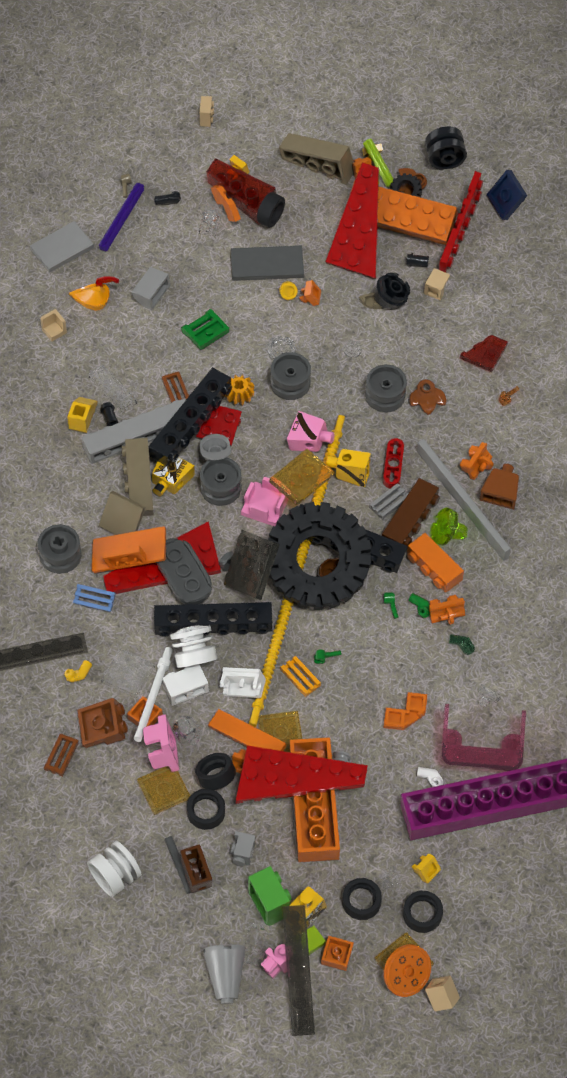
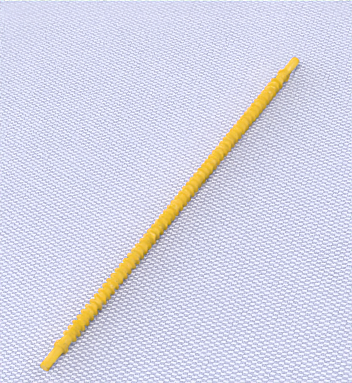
[249,415,345,727]

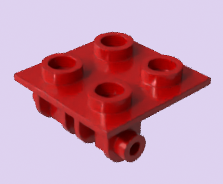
[196,406,242,446]

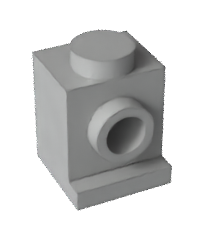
[231,831,256,866]

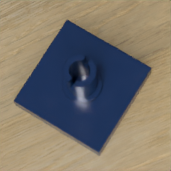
[487,170,527,220]

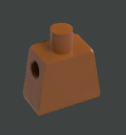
[480,464,519,510]

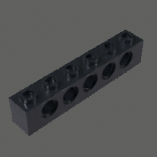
[148,367,232,467]
[299,504,408,573]
[154,602,272,637]

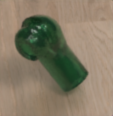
[449,634,475,655]

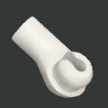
[417,767,443,787]

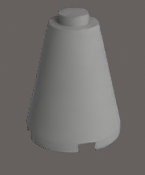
[203,945,246,1004]

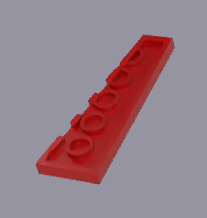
[439,171,483,273]

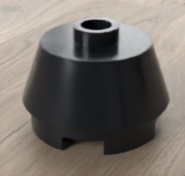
[374,272,410,309]

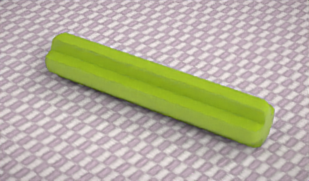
[363,138,394,187]

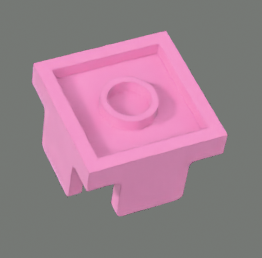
[241,477,290,526]
[143,714,180,772]

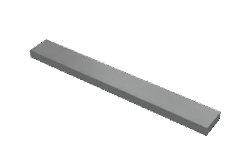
[417,439,511,561]

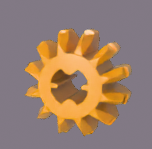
[225,374,254,406]

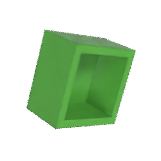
[248,866,292,927]

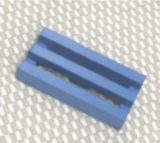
[73,584,116,612]

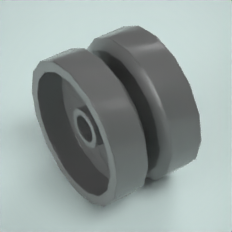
[271,352,311,400]
[365,364,407,413]
[200,458,242,506]
[37,524,82,574]

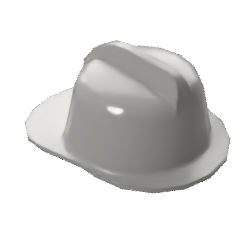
[200,434,231,461]

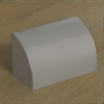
[132,267,171,310]

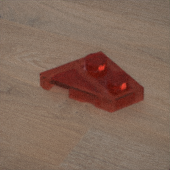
[460,335,508,372]

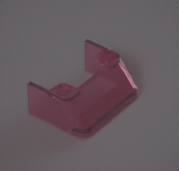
[441,704,526,771]

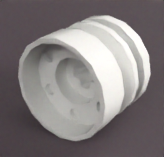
[170,625,218,668]
[87,841,142,897]

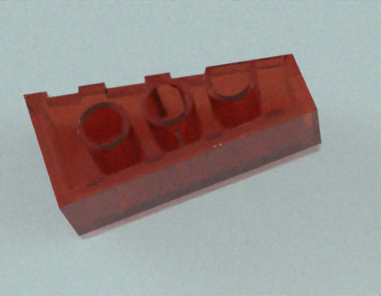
[206,158,276,225]

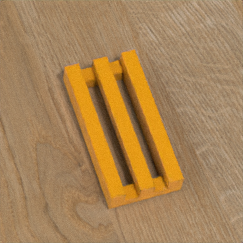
[280,656,321,697]

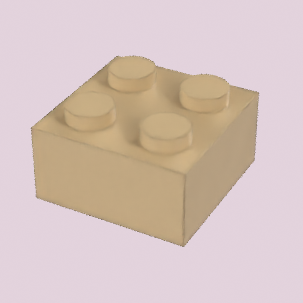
[199,96,214,127]

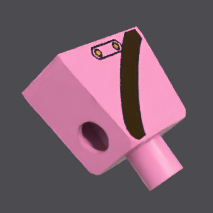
[287,411,334,452]

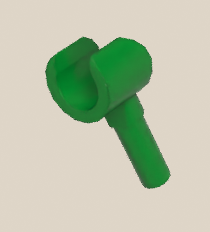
[384,592,399,619]
[314,649,341,664]

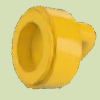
[279,281,298,300]

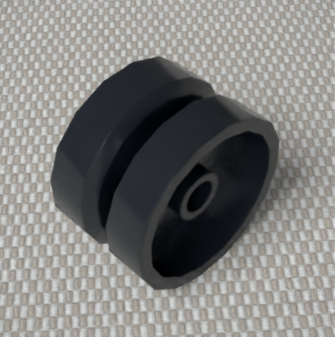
[425,126,467,170]

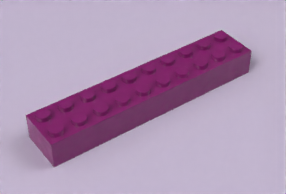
[400,759,567,841]

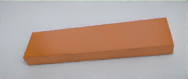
[208,709,287,751]

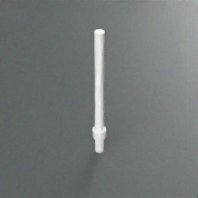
[134,647,173,742]

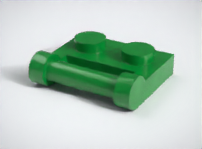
[181,309,229,350]

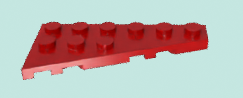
[325,162,379,279]
[103,521,221,596]
[236,745,368,804]

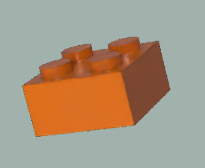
[127,696,163,727]
[321,936,354,971]

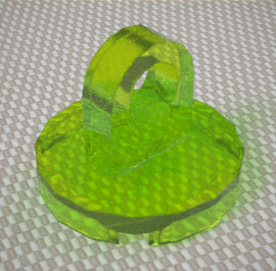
[430,507,468,546]

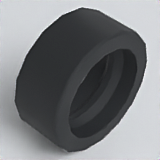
[257,192,285,228]
[195,753,236,790]
[187,789,225,830]
[342,878,382,920]
[403,890,443,933]

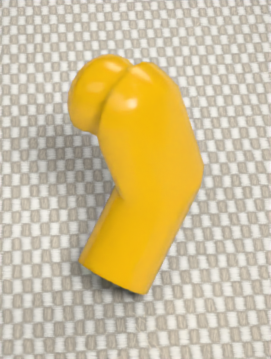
[64,660,92,683]

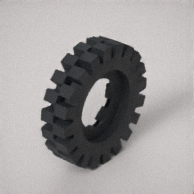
[265,502,371,610]

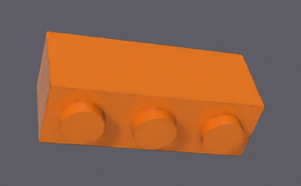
[407,533,464,593]

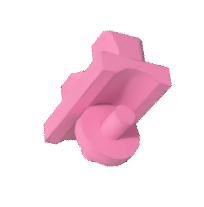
[261,944,293,979]

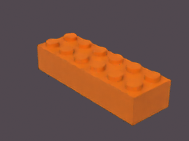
[351,180,458,245]
[289,737,340,862]

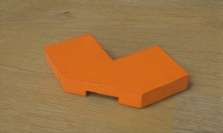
[211,185,241,222]
[384,692,427,730]

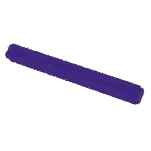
[99,183,144,252]

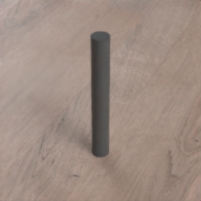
[165,836,191,894]

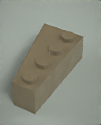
[279,133,354,185]
[122,438,154,516]

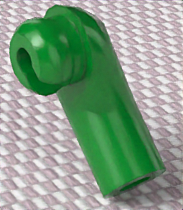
[409,593,430,618]

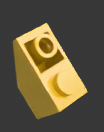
[67,397,98,433]

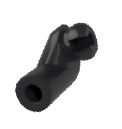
[154,191,181,205]

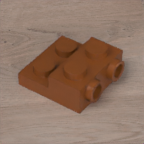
[77,698,128,748]

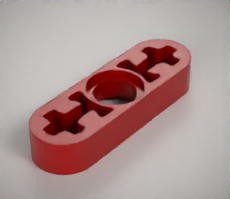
[383,438,404,489]

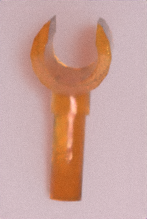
[499,386,519,406]

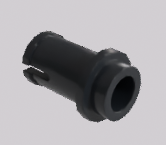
[406,253,429,267]
[100,402,118,426]

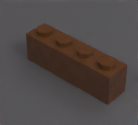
[382,478,440,548]

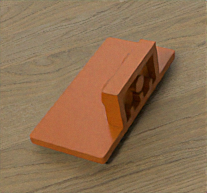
[92,526,166,573]

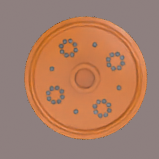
[384,944,431,997]

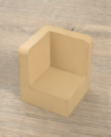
[424,268,450,300]
[40,309,67,342]
[425,975,460,1011]

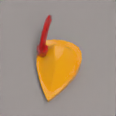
[69,276,119,311]

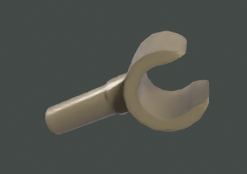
[121,173,132,198]

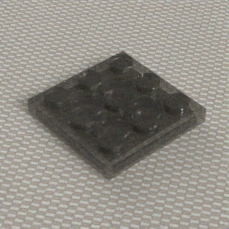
[224,529,280,600]

